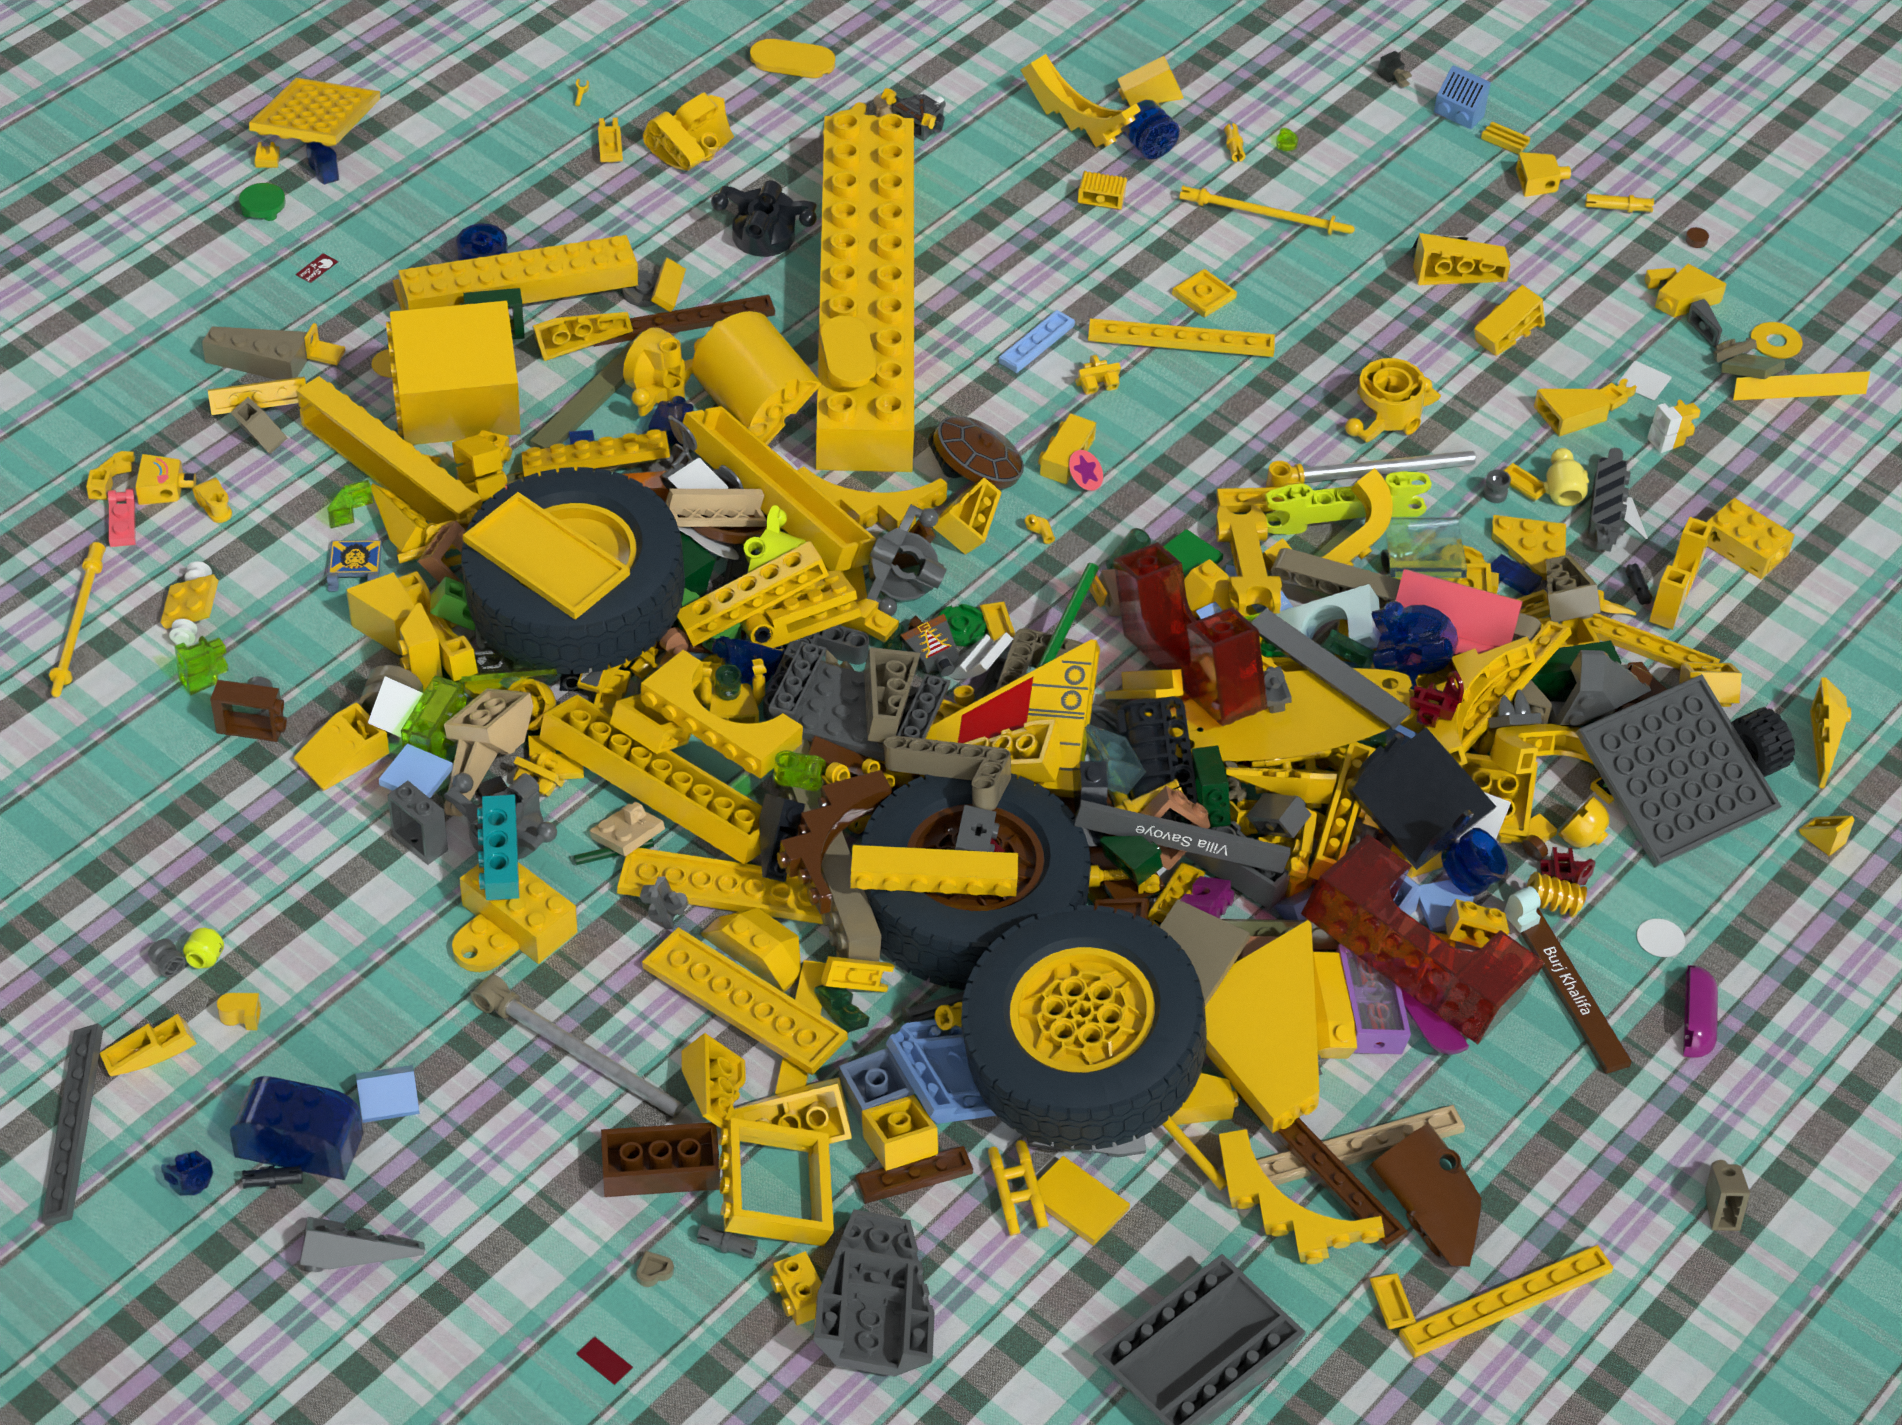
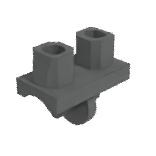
[1255,666,1292,713]
[640,877,689,929]

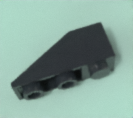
[759,794,805,882]

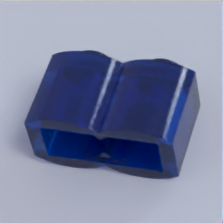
[305,141,339,185]

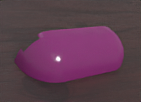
[1398,964,1469,1055]
[1683,965,1718,1058]

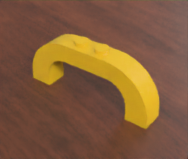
[1263,468,1393,571]
[1490,724,1594,774]

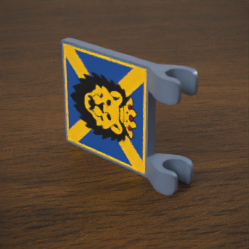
[327,540,382,591]

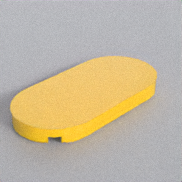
[750,39,835,78]
[820,316,876,387]

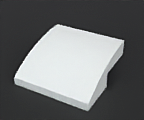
[949,632,1013,679]

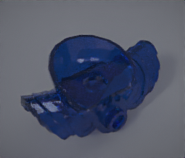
[712,636,787,685]

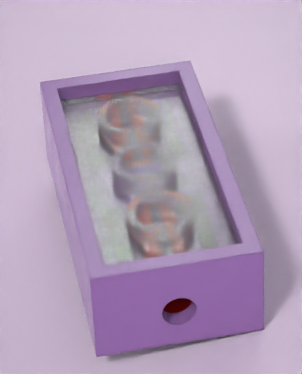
[1336,944,1411,1054]

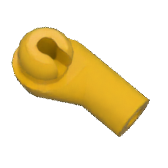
[1024,514,1055,544]

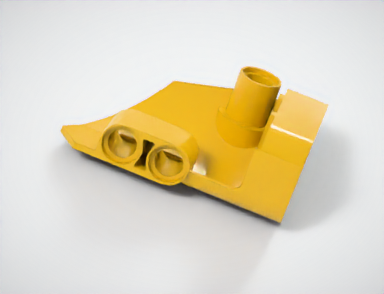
[643,92,734,171]

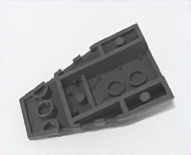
[813,1209,935,1377]

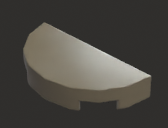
[1713,338,1757,363]

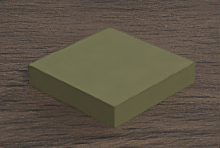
[1721,353,1785,379]

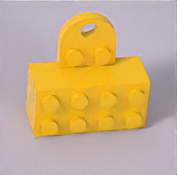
[452,862,578,972]

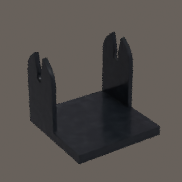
[1347,727,1497,870]

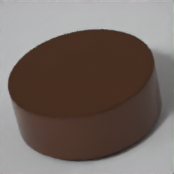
[1685,227,1709,248]
[1522,835,1548,861]

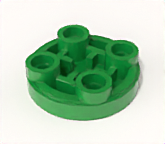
[239,183,286,221]

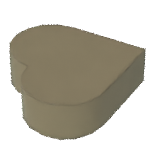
[636,1251,674,1287]

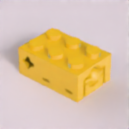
[1707,497,1795,579]

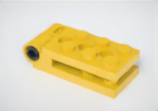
[740,570,862,650]

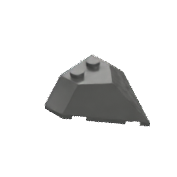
[1547,650,1651,725]

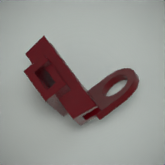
[1410,670,1464,728]
[1540,847,1596,885]

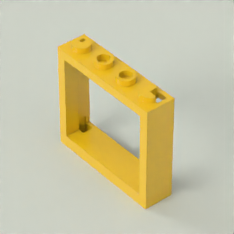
[718,1118,834,1247]

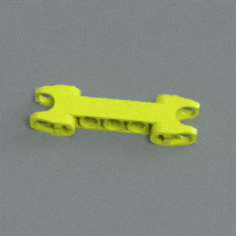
[1265,471,1432,535]

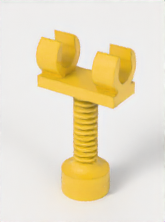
[1089,865,1160,894]

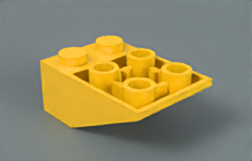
[293,702,389,791]

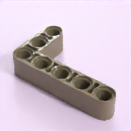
[995,628,1083,691]
[883,736,1011,811]

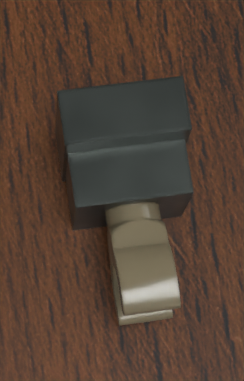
[1377,51,1412,88]

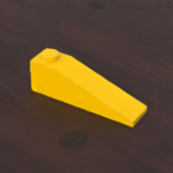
[370,483,428,554]
[964,719,1062,783]
[1313,952,1357,1059]

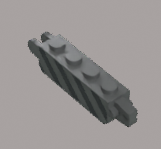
[1587,447,1631,552]

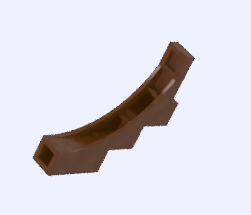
[777,770,892,915]

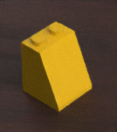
[346,572,414,655]

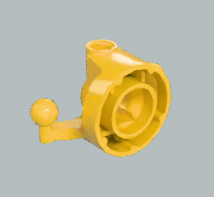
[623,328,703,416]
[1345,358,1441,443]

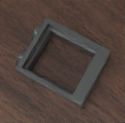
[387,781,448,865]

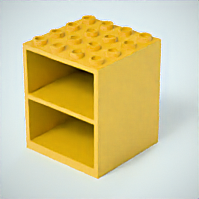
[386,301,521,445]

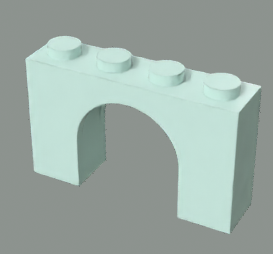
[1276,584,1383,657]

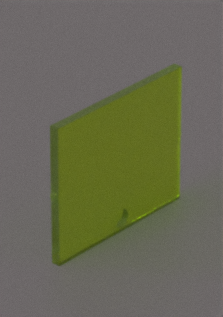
[459,669,557,686]

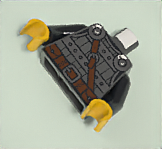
[881,88,946,141]

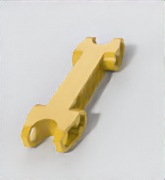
[1215,506,1282,614]

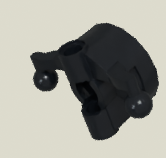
[711,180,817,257]

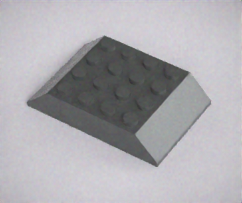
[1093,1254,1306,1425]

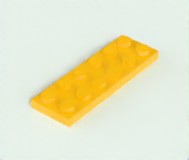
[522,429,670,477]

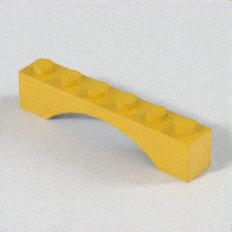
[398,571,478,682]

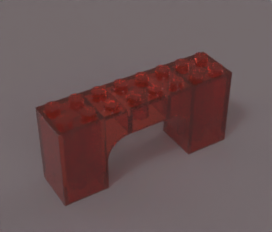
[1113,542,1268,726]
[1301,834,1545,1045]

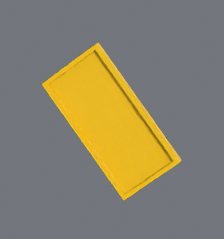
[463,492,630,620]

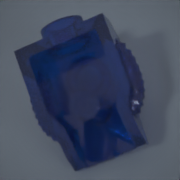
[161,1150,213,1196]

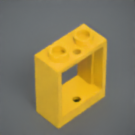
[610,694,691,754]

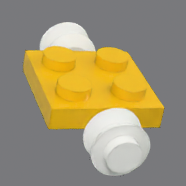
[160,561,219,646]

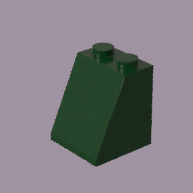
[680,532,716,598]

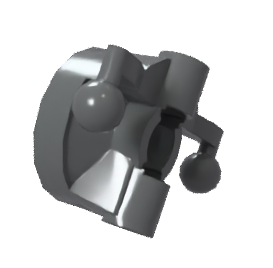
[866,504,947,616]
[444,773,557,859]

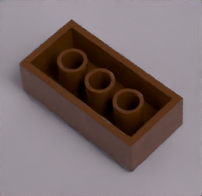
[601,1122,720,1197]

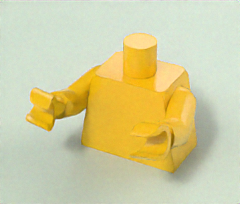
[699,659,766,724]

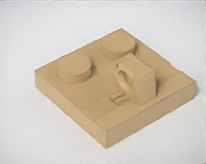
[589,802,665,856]

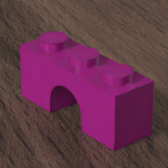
[1180,876,1234,919]

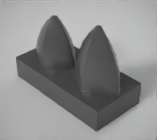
[1488,689,1542,728]

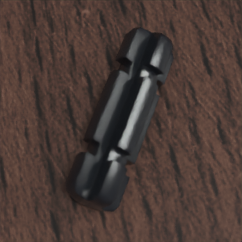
[1625,563,1653,605]

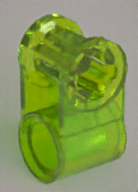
[773,750,826,791]

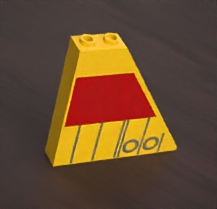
[918,639,1100,798]

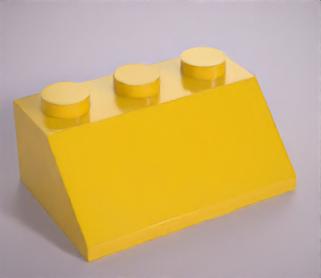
[397,603,443,695]

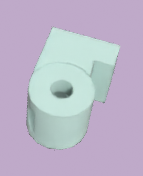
[1504,886,1541,933]

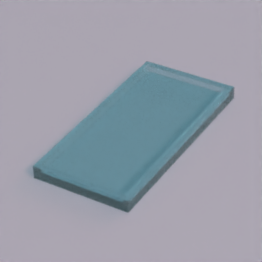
[1385,517,1467,578]

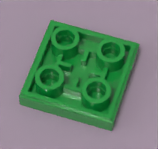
[1154,529,1224,580]

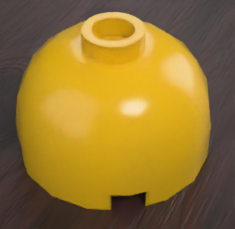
[508,678,556,730]
[1558,796,1609,848]

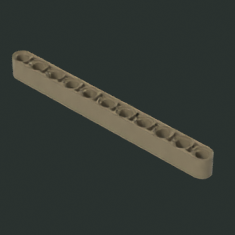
[1270,548,1542,642]

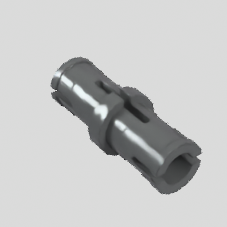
[697,1224,758,1259]

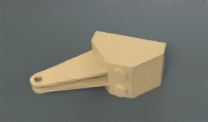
[444,688,533,817]

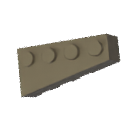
[202,326,308,380]
[1546,554,1601,622]
[864,647,921,742]

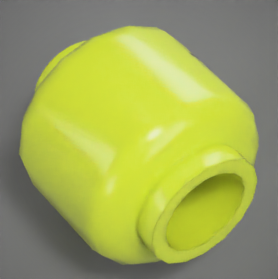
[183,928,224,969]

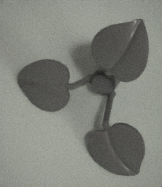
[660,415,744,490]

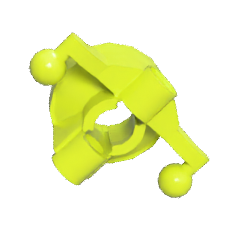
[744,505,806,573]

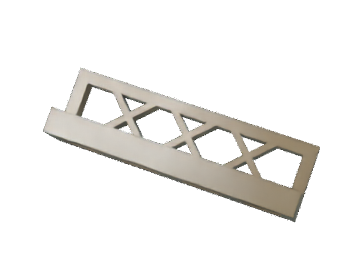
[666,489,767,527]

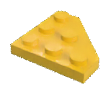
[1491,515,1566,581]

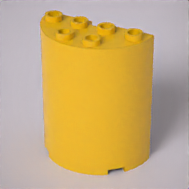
[692,311,822,445]

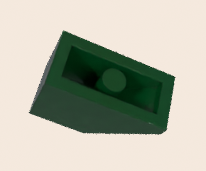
[1100,836,1163,886]

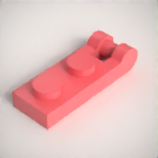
[108,488,136,547]

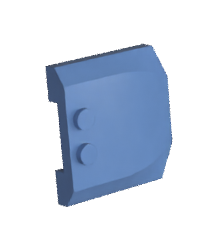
[886,1020,996,1124]

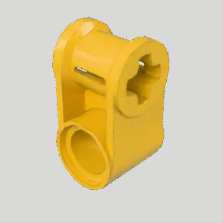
[192,477,232,523]

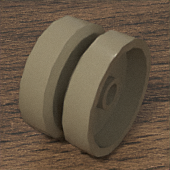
[358,665,423,715]

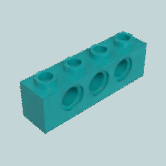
[477,795,519,900]

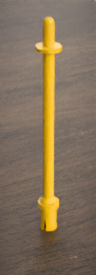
[1179,185,1355,236]
[49,542,106,698]

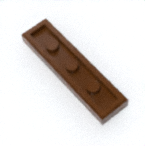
[855,1146,973,1204]

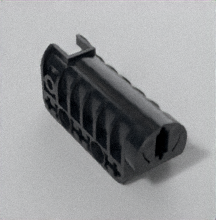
[1116,697,1197,825]

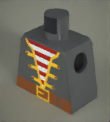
[901,614,959,676]

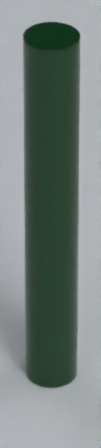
[574,838,654,866]

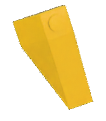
[532,312,633,361]
[1170,559,1264,643]
[1810,677,1851,788]
[1224,767,1337,808]
[681,1033,746,1128]
[731,1077,852,1144]

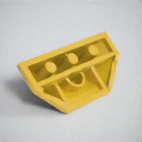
[701,908,801,992]

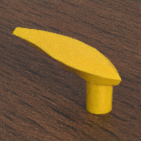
[1598,590,1636,616]

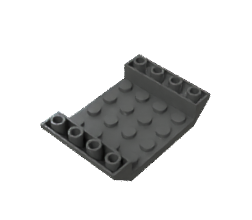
[769,642,951,761]

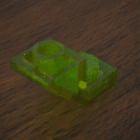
[327,480,373,529]

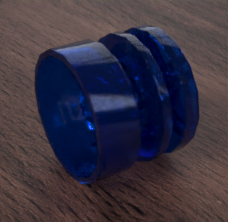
[1121,100,1180,159]

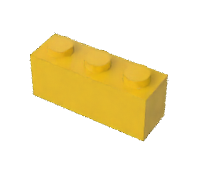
[1038,413,1097,484]

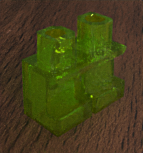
[174,636,229,696]

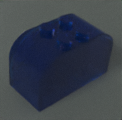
[230,1076,364,1180]

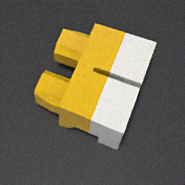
[1647,399,1701,453]

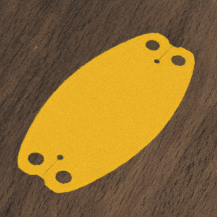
[1169,668,1419,761]

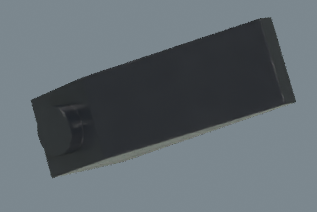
[1072,761,1108,847]

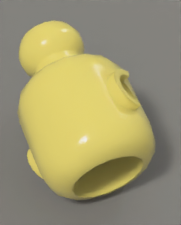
[1544,448,1589,507]

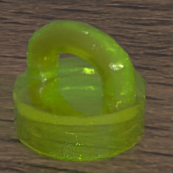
[1276,128,1299,151]

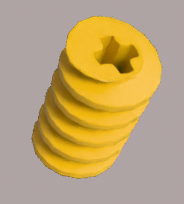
[1526,871,1587,918]

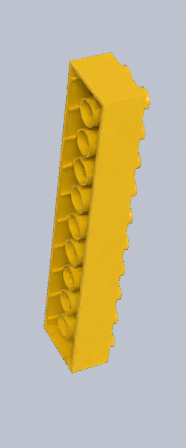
[816,112,914,472]

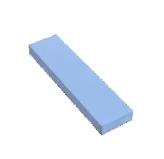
[999,310,1075,373]

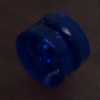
[456,223,508,261]
[1441,828,1509,896]

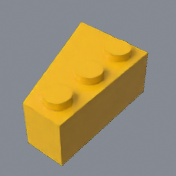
[1474,284,1545,356]
[932,478,1002,555]

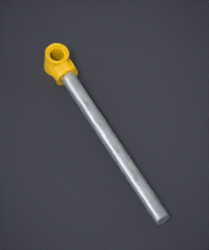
[1266,451,1476,488]

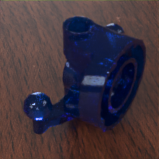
[1371,601,1459,703]

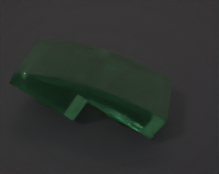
[814,985,870,1033]

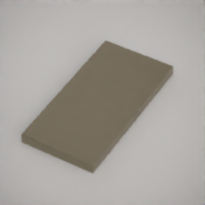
[1106,900,1250,1023]

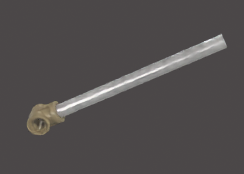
[471,974,683,1118]

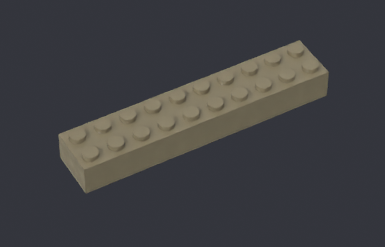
[771,739,881,962]

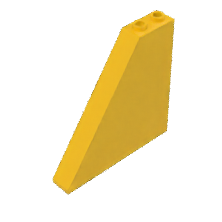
[1205,920,1320,1133]

